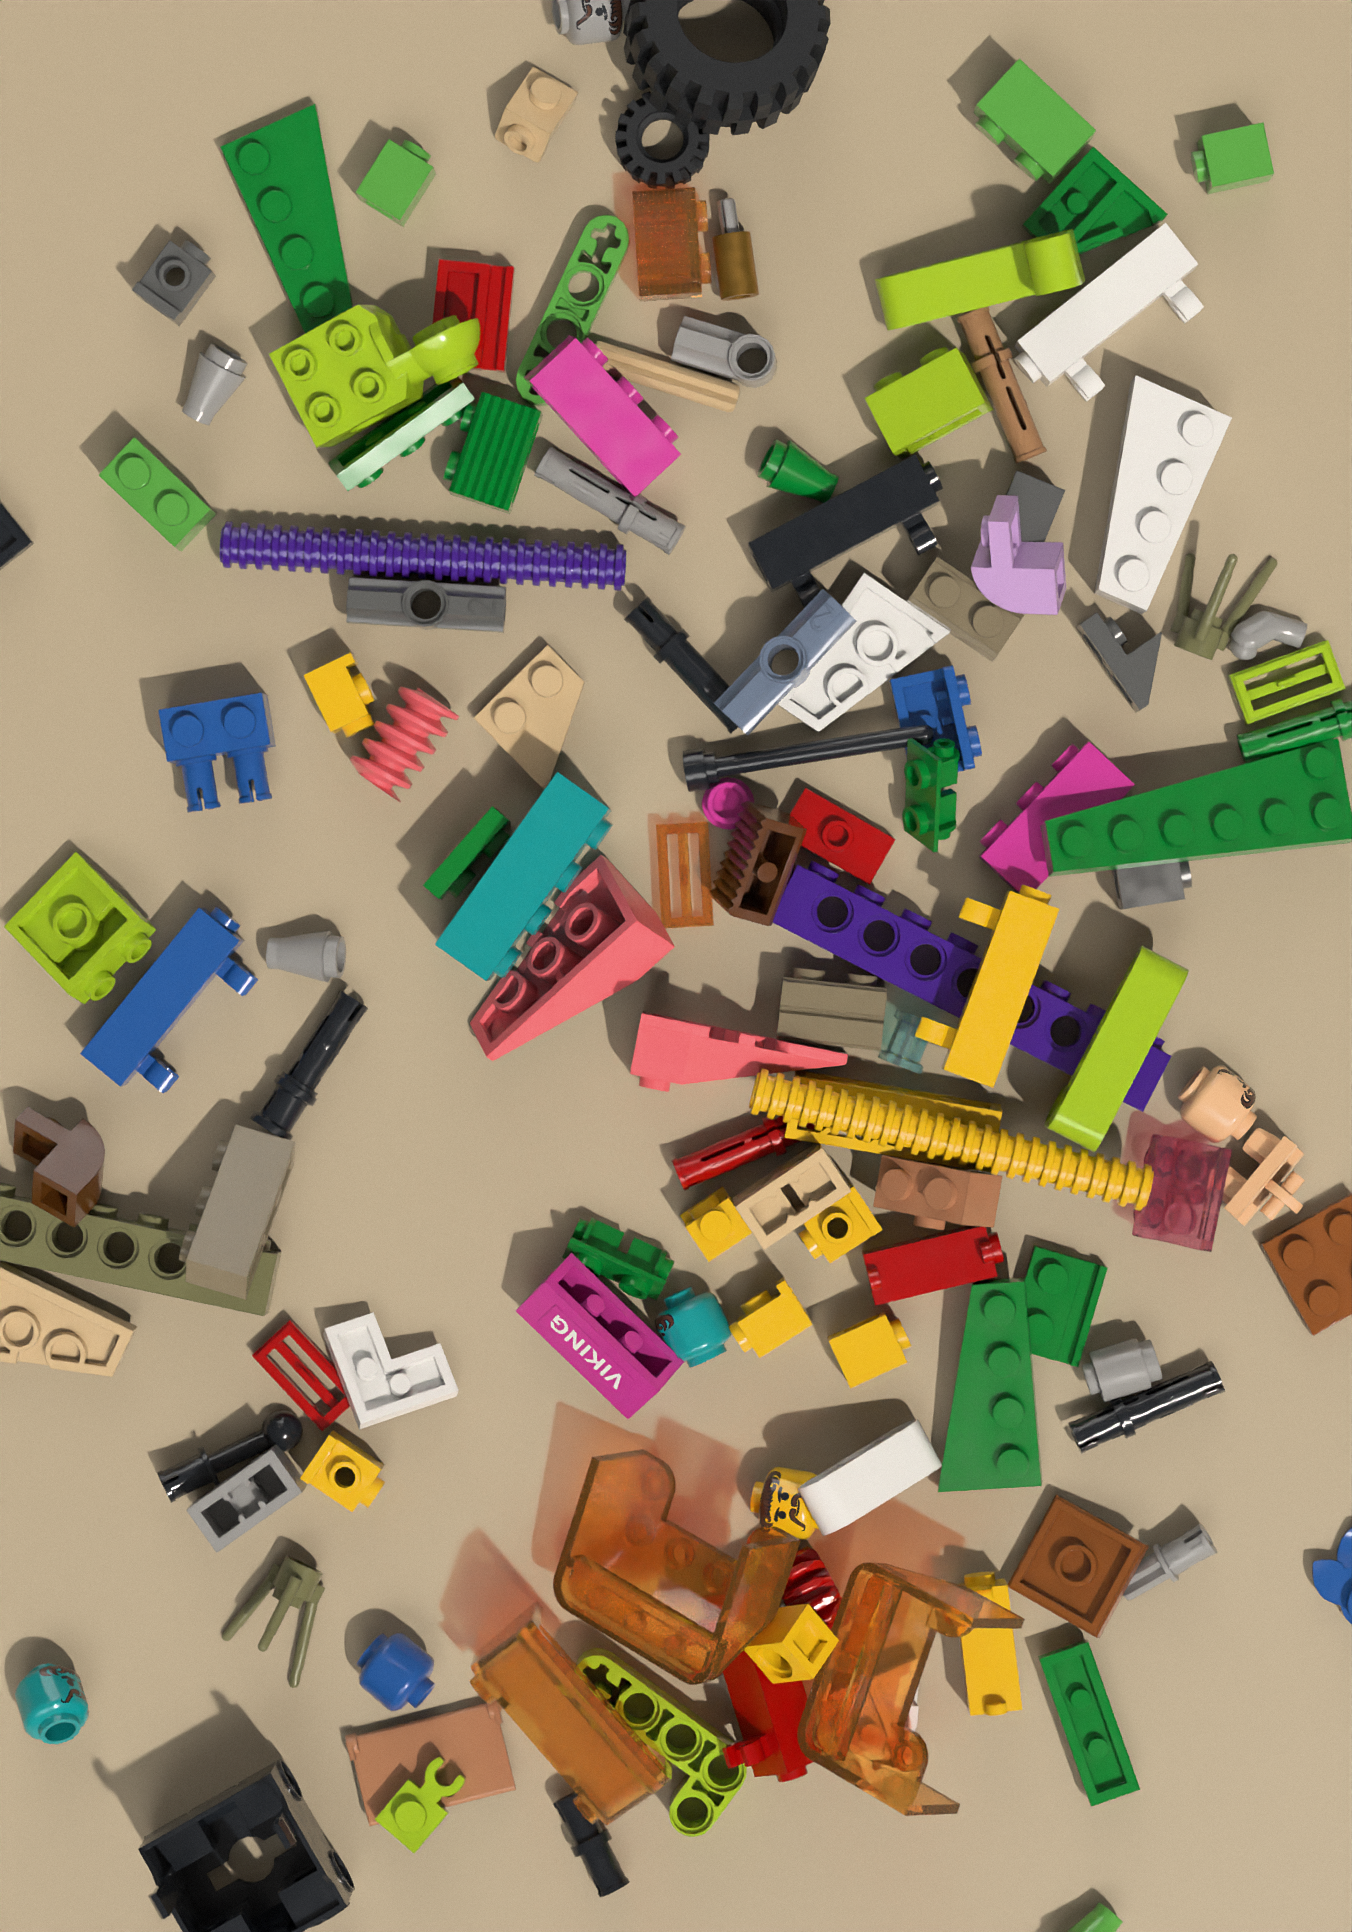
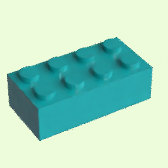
[435,772,613,981]

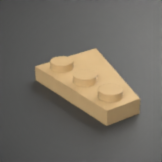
[0,1261,137,1377]

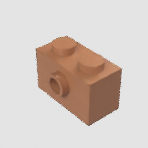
[873,1155,1003,1230]

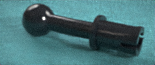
[157,1410,303,1503]

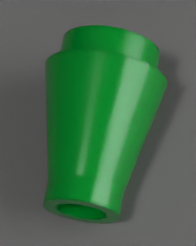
[757,439,839,503]

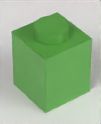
[1191,122,1274,195]
[355,139,436,227]

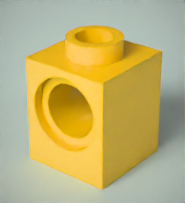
[827,1311,911,1388]
[742,1604,839,1684]

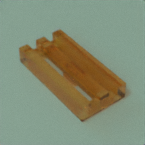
[656,822,714,928]

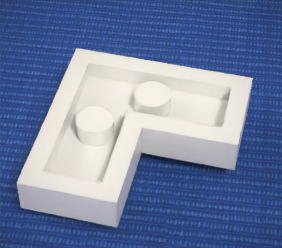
[323,1312,459,1429]

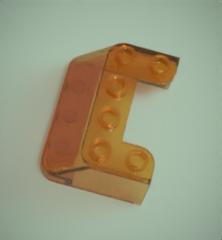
[553,1449,801,1685]

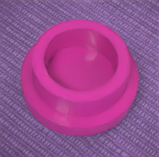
[702,777,754,830]

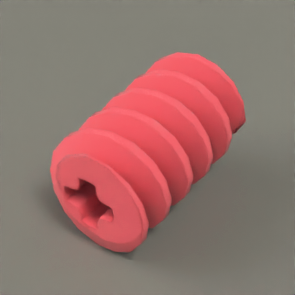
[350,686,460,802]

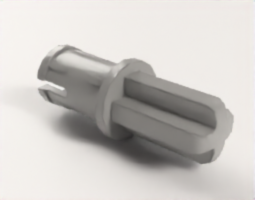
[1123,1524,1217,1600]

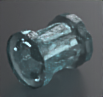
[878,1009,928,1074]

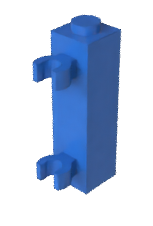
[80,906,258,1093]

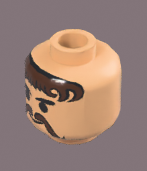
[1178,1065,1257,1143]

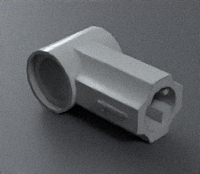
[671,316,777,388]

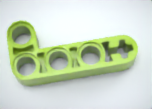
[874,229,1085,331]
[1044,946,1189,1152]
[573,1648,747,1837]

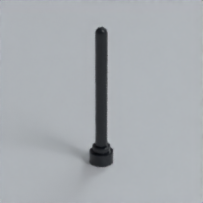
[683,724,934,792]

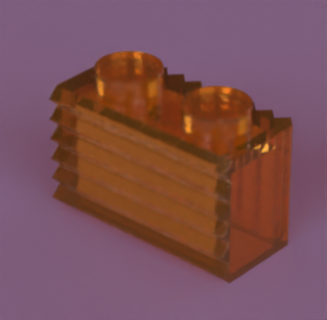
[632,187,712,302]

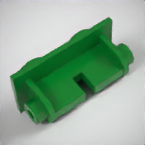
[902,738,960,853]
[562,1218,675,1301]

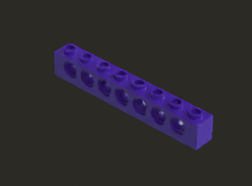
[773,860,1172,1112]

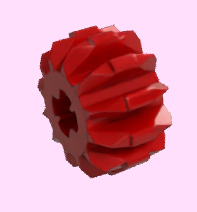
[770,1546,848,1631]

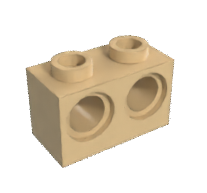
[732,1143,851,1250]

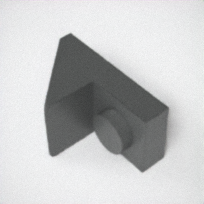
[1076,613,1162,713]

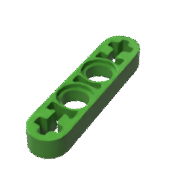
[516,215,630,406]

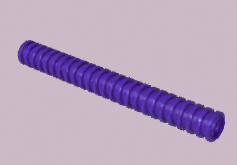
[220,521,627,591]

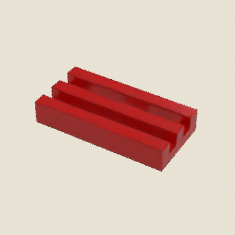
[252,1319,350,1432]

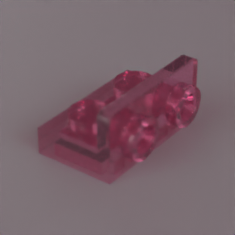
[1132,1134,1232,1252]

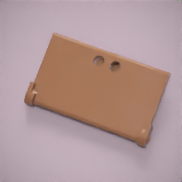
[345,1697,516,1826]

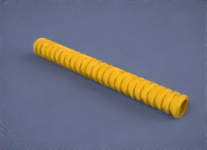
[749,1068,1154,1211]

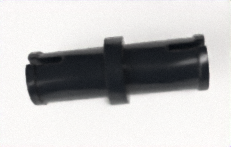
[553,1788,630,1898]

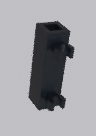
[748,455,943,608]

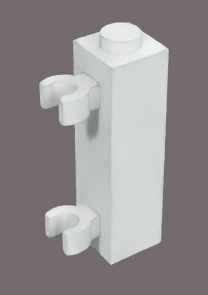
[1014,223,1204,402]

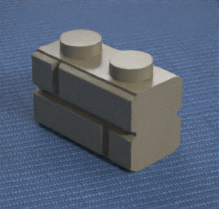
[907,557,1024,661]
[776,968,887,1051]

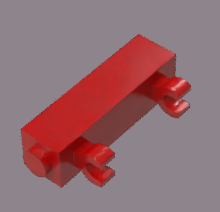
[685,1577,825,1782]

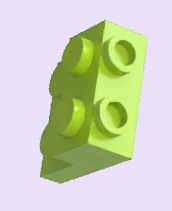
[4,852,157,1005]

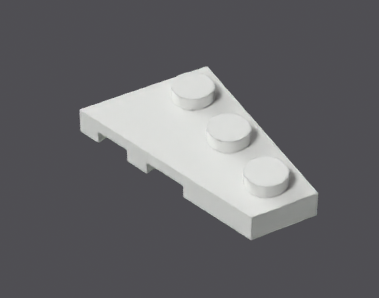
[778,573,950,732]

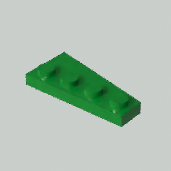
[221,104,353,333]
[938,1277,1043,1492]

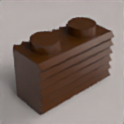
[709,801,807,926]

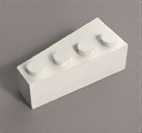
[1094,375,1232,614]

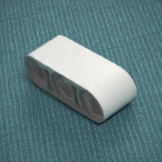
[798,1419,942,1536]

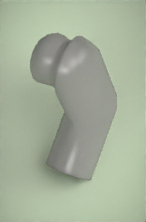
[1230,611,1308,660]

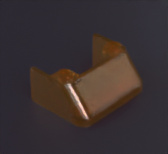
[797,1562,1025,1816]
[469,1600,672,1825]

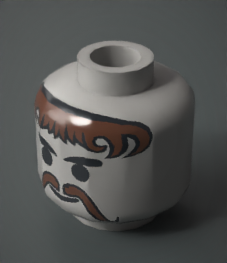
[552,0,630,45]

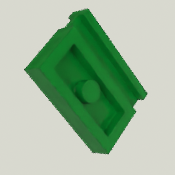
[423,806,511,899]
[1025,1245,1108,1367]

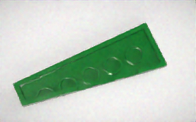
[1040,738,1352,877]

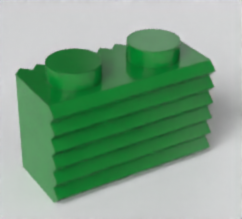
[443,392,543,514]

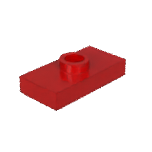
[790,788,896,885]

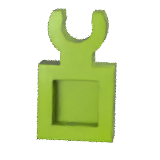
[375,1756,466,1854]

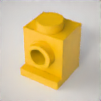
[303,652,375,738]
[798,1184,883,1263]
[680,1186,752,1262]
[729,1277,813,1358]
[300,1430,385,1512]

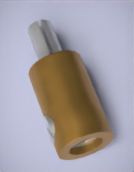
[712,198,759,301]

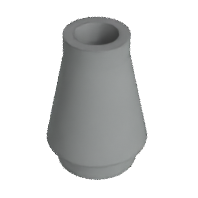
[182,343,248,425]
[266,930,346,982]

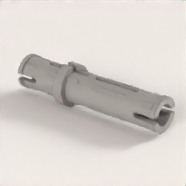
[534,447,686,555]

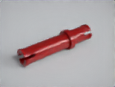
[671,1116,815,1191]

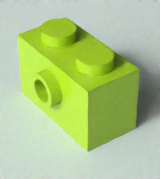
[865,347,993,460]

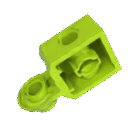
[269,304,480,448]

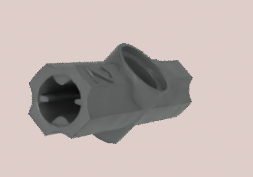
[346,577,507,633]

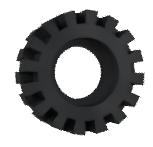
[615,91,710,190]

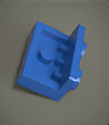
[890,665,982,772]

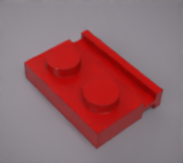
[432,259,515,373]

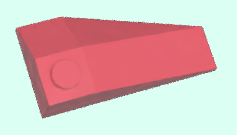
[470,855,675,1061]
[630,1012,848,1092]

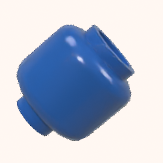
[356,1633,436,1711]

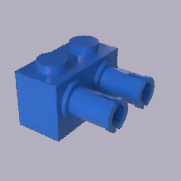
[158,693,276,813]

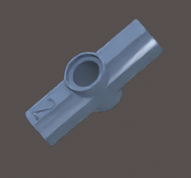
[714,589,857,736]

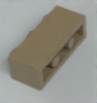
[179,1124,295,1300]

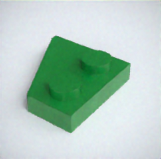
[1022,147,1168,254]

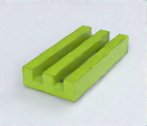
[1228,640,1346,725]

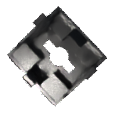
[138,1759,355,1932]

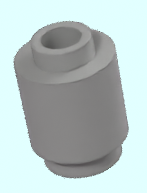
[1082,1338,1163,1402]

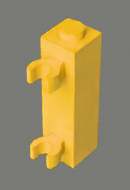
[914,885,1060,1088]

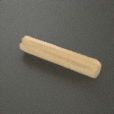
[595,341,740,412]

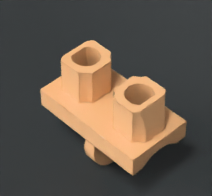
[1211,1128,1305,1226]

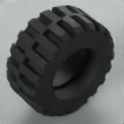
[623,0,831,135]

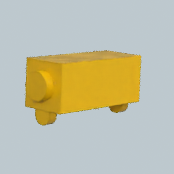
[953,1572,1022,1716]

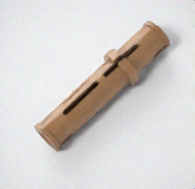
[957,307,1047,464]

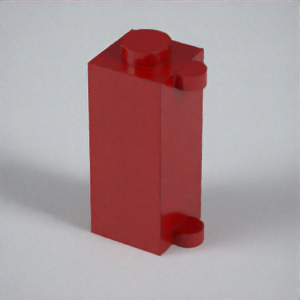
[862,1226,1004,1306]

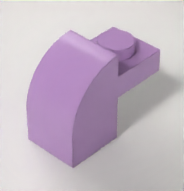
[971,495,1067,615]

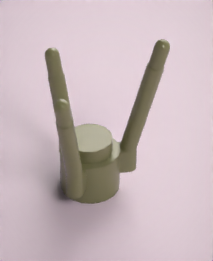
[1170,553,1278,660]
[222,1555,325,1688]

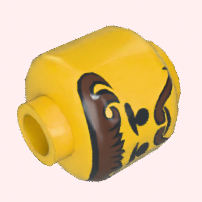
[750,1467,819,1540]

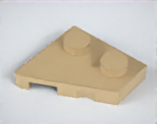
[474,645,585,790]

